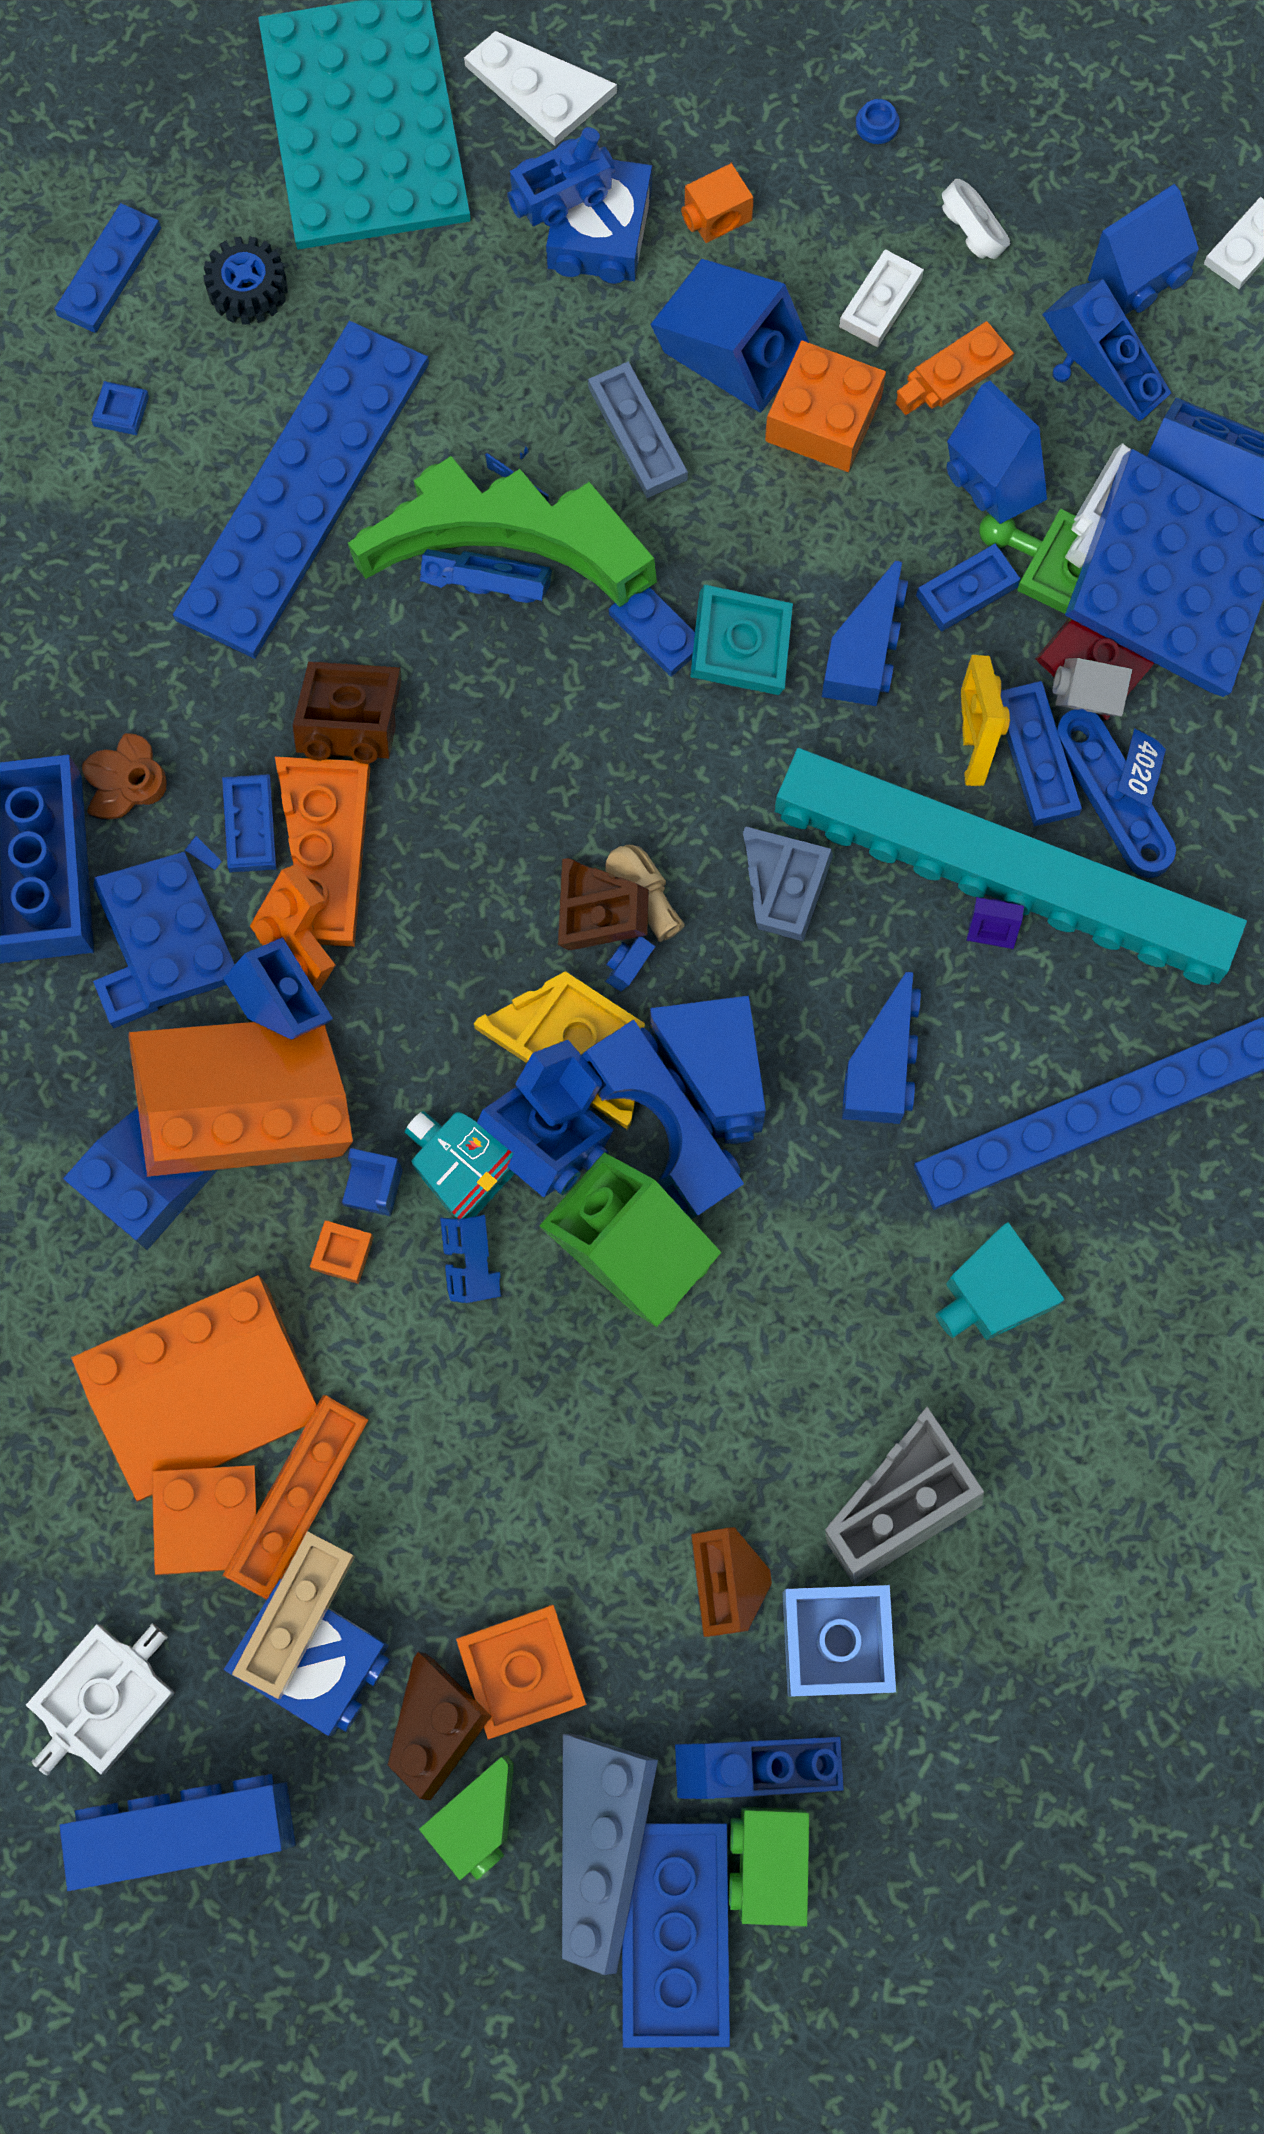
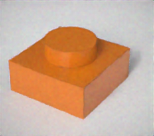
[310,1220,374,1284]

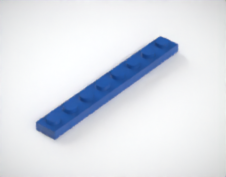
[913,1017,1264,1210]

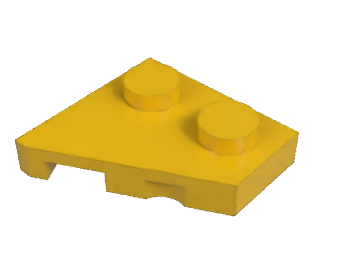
[961,655,1010,786]

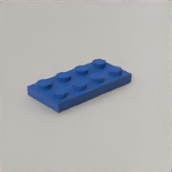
[622,1823,730,2048]

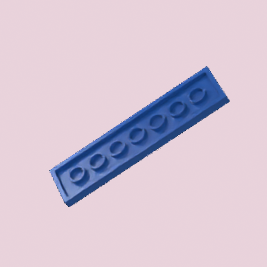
[173,321,429,659]

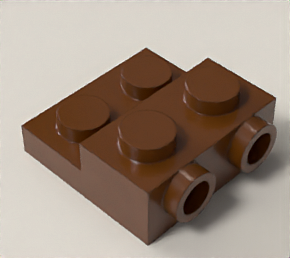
[293,661,401,764]

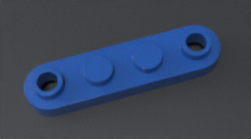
[1057,709,1176,878]

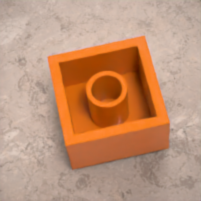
[765,340,886,472]

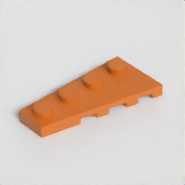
[275,757,370,947]

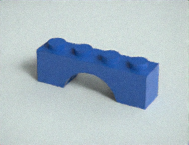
[582,1020,744,1219]

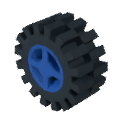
[203,236,288,325]

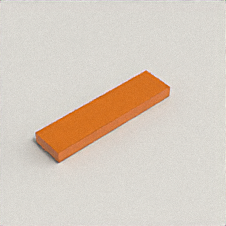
[222,1395,368,1600]

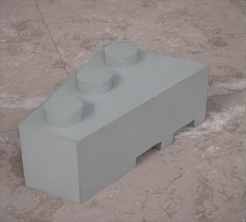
[825,1407,984,1585]

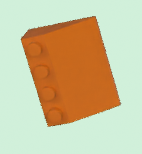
[128,1022,353,1177]
[71,1275,317,1502]

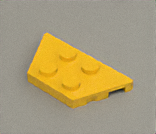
[474,971,645,1130]

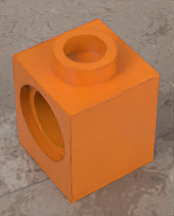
[681,163,753,243]

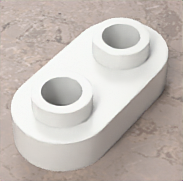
[942,179,1010,259]

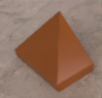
[691,1527,772,1637]

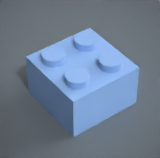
[782,1585,896,1697]

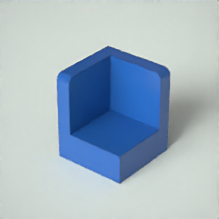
[515,1040,602,1126]
[342,1148,403,1216]

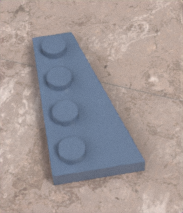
[562,1734,658,1975]

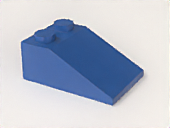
[63,1107,218,1250]

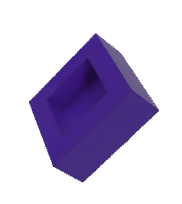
[966,897,1024,949]

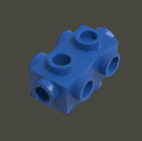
[507,127,615,227]

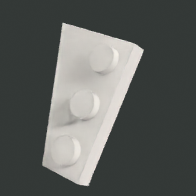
[464,31,617,146]

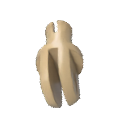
[606,845,685,942]

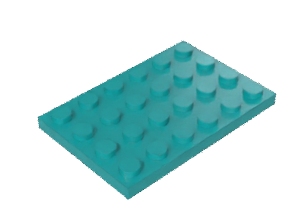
[258,0,471,250]

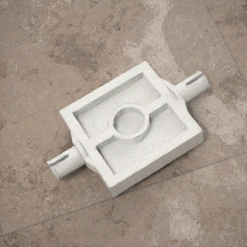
[26,1623,175,1776]

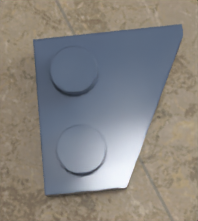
[743,826,833,941]

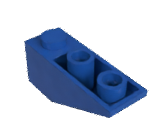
[1042,279,1171,421]
[822,561,908,706]
[842,972,921,1124]
[675,1737,844,1799]

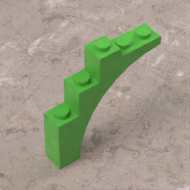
[348,456,657,607]

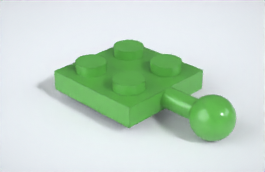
[979,509,1083,614]

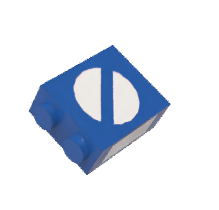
[546,160,652,284]
[223,1579,390,1736]

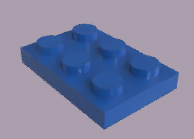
[93,852,235,1010]

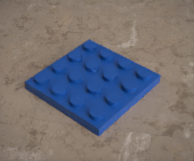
[1065,449,1264,697]

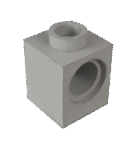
[1053,658,1132,716]

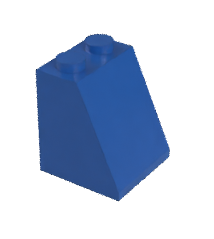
[650,259,809,413]
[650,996,766,1144]

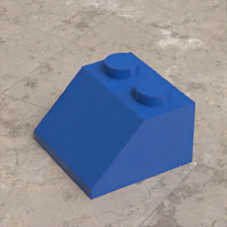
[1088,184,1199,315]
[947,381,1047,524]

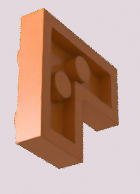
[250,864,336,992]

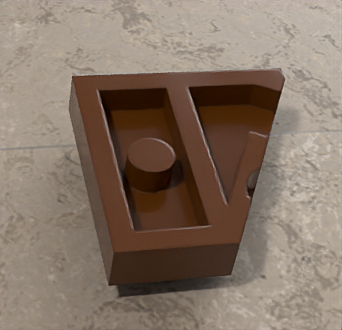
[558,858,649,950]
[388,1652,492,1801]

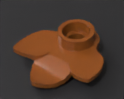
[82,733,167,819]

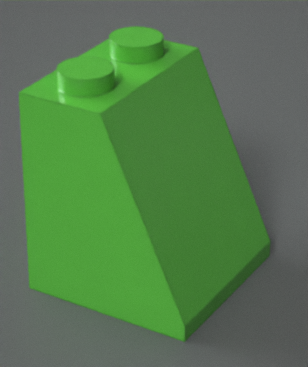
[539,1152,721,1327]

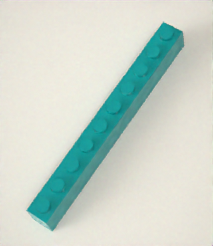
[775,748,1247,985]

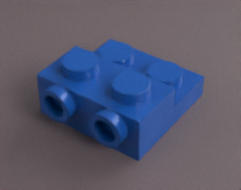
[477,1086,614,1198]

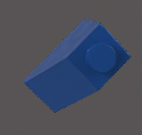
[223,937,333,1040]

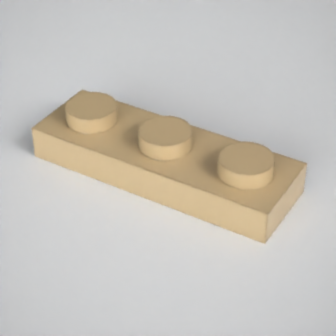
[232,1531,355,1699]

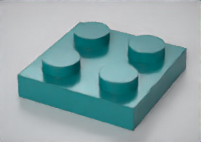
[690,584,793,695]

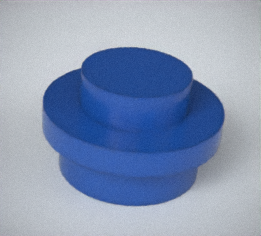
[855,99,900,144]

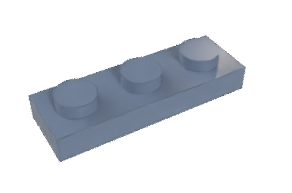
[588,361,688,498]

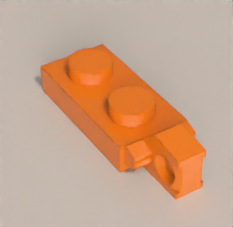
[895,321,1014,416]

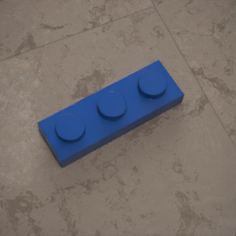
[54,203,161,333]
[1000,681,1082,826]

